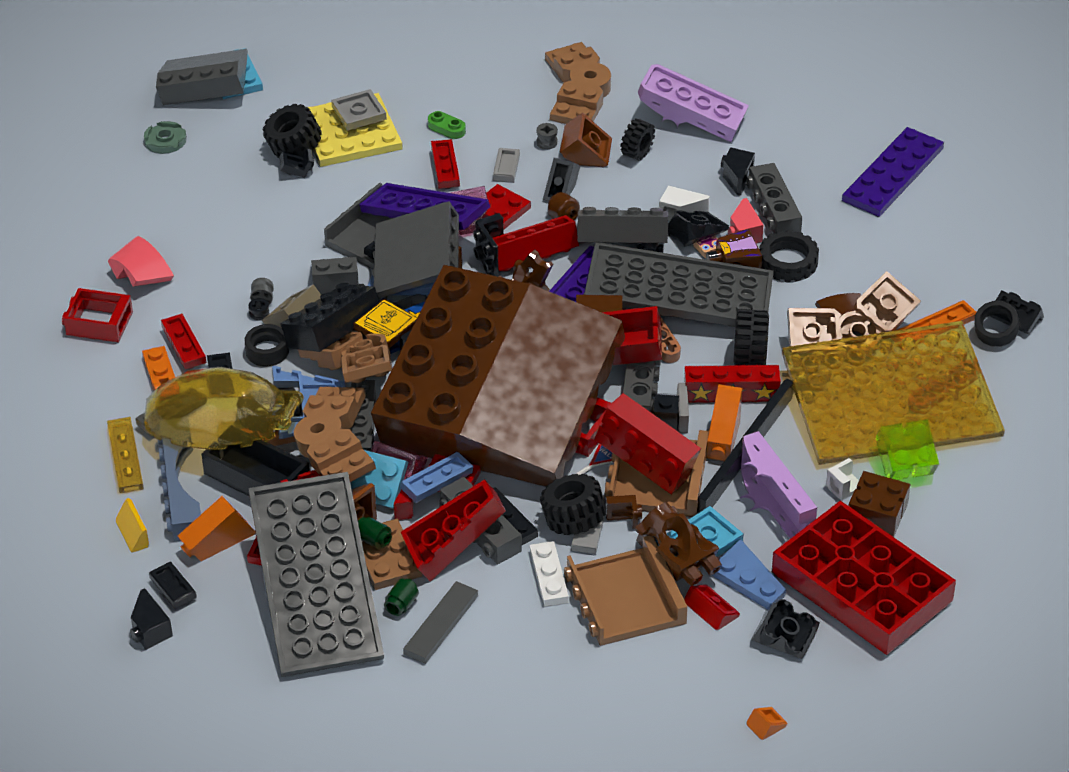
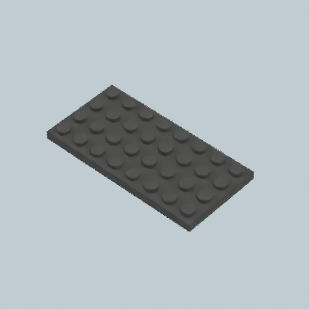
[584,242,773,327]
[248,472,384,677]

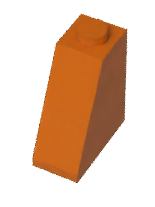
[706,384,742,461]
[178,496,256,561]

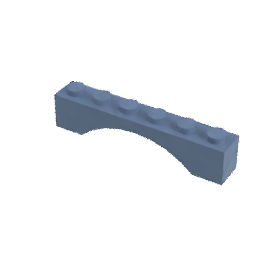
[157,417,201,541]

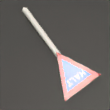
[576,443,614,475]

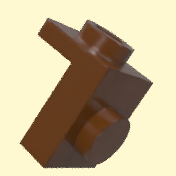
[606,495,642,529]

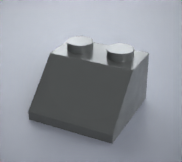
[311,257,359,295]

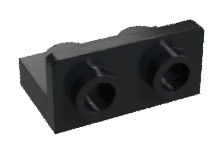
[990,290,1044,334]

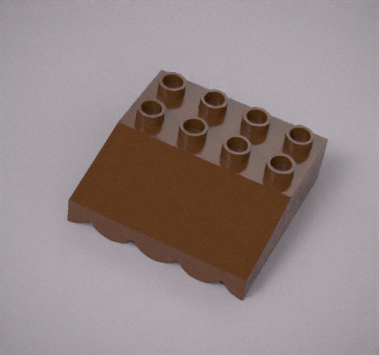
[371,265,625,487]

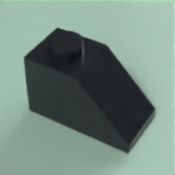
[720,147,755,195]
[543,158,580,201]
[653,393,679,431]
[130,588,173,650]

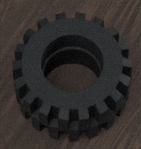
[262,104,322,158]
[733,309,769,365]
[540,474,607,535]

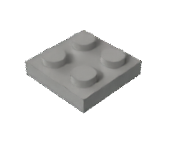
[331,89,387,131]

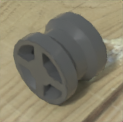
[536,123,558,150]
[250,278,274,304]

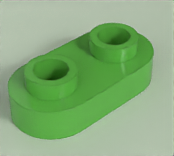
[428,111,466,139]

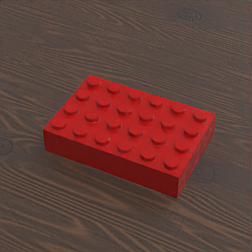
[771,500,956,655]

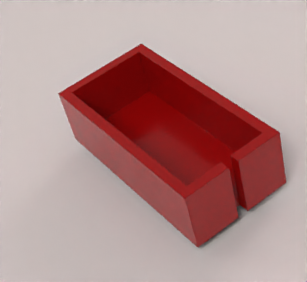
[602,306,662,365]
[594,393,701,495]

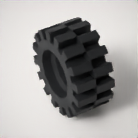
[620,118,655,160]

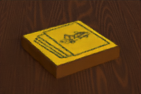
[353,299,417,348]

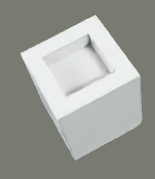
[826,458,859,501]

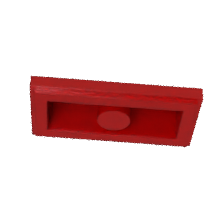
[684,584,740,630]

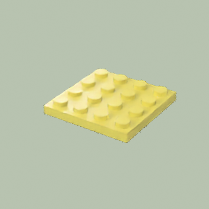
[308,93,403,167]

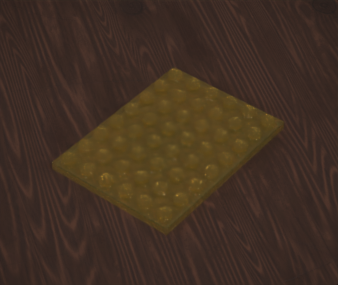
[781,321,1005,465]

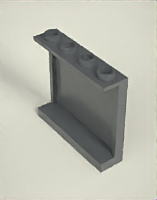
[324,183,393,269]
[372,201,459,302]

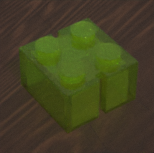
[875,419,939,480]

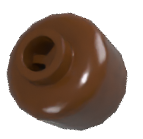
[547,192,580,220]

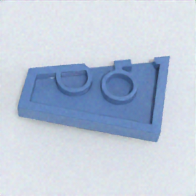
[712,539,786,609]

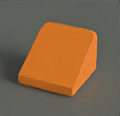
[746,707,788,739]

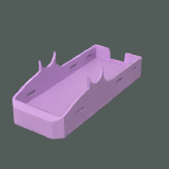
[638,64,749,142]
[740,431,817,539]

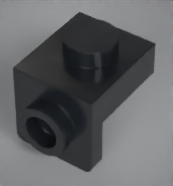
[279,148,315,178]

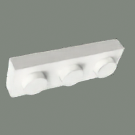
[530,541,569,607]

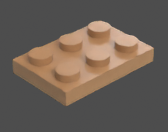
[362,518,423,590]

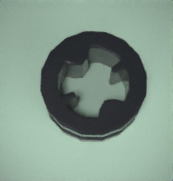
[248,298,270,320]

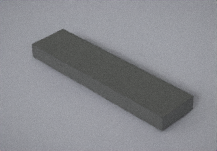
[403,581,478,664]

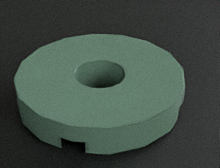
[144,121,187,154]

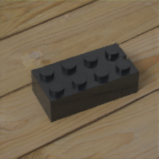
[280,282,379,352]
[201,425,310,496]

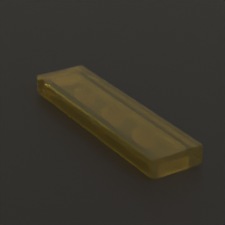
[107,417,144,493]

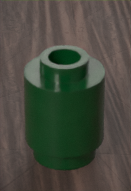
[358,517,392,549]
[384,578,419,616]

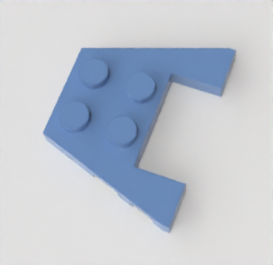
[272,366,346,439]

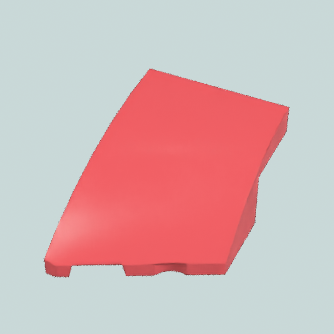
[108,236,174,287]

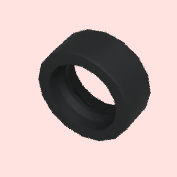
[974,301,1019,347]
[244,324,289,366]

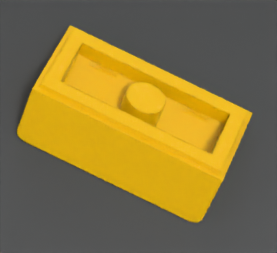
[116,498,149,552]

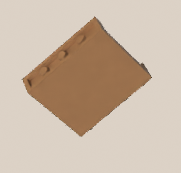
[605,430,709,517]
[564,536,688,646]

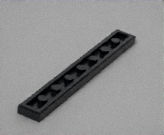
[697,378,794,513]

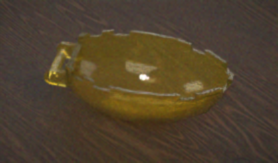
[144,367,304,450]

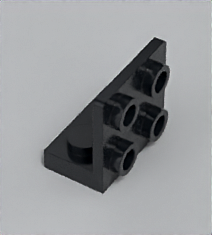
[473,213,504,277]

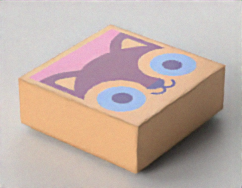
[693,236,718,258]

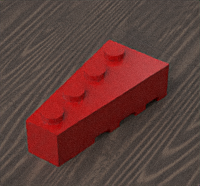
[401,479,506,582]

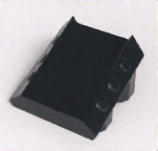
[668,210,729,247]
[751,599,820,659]

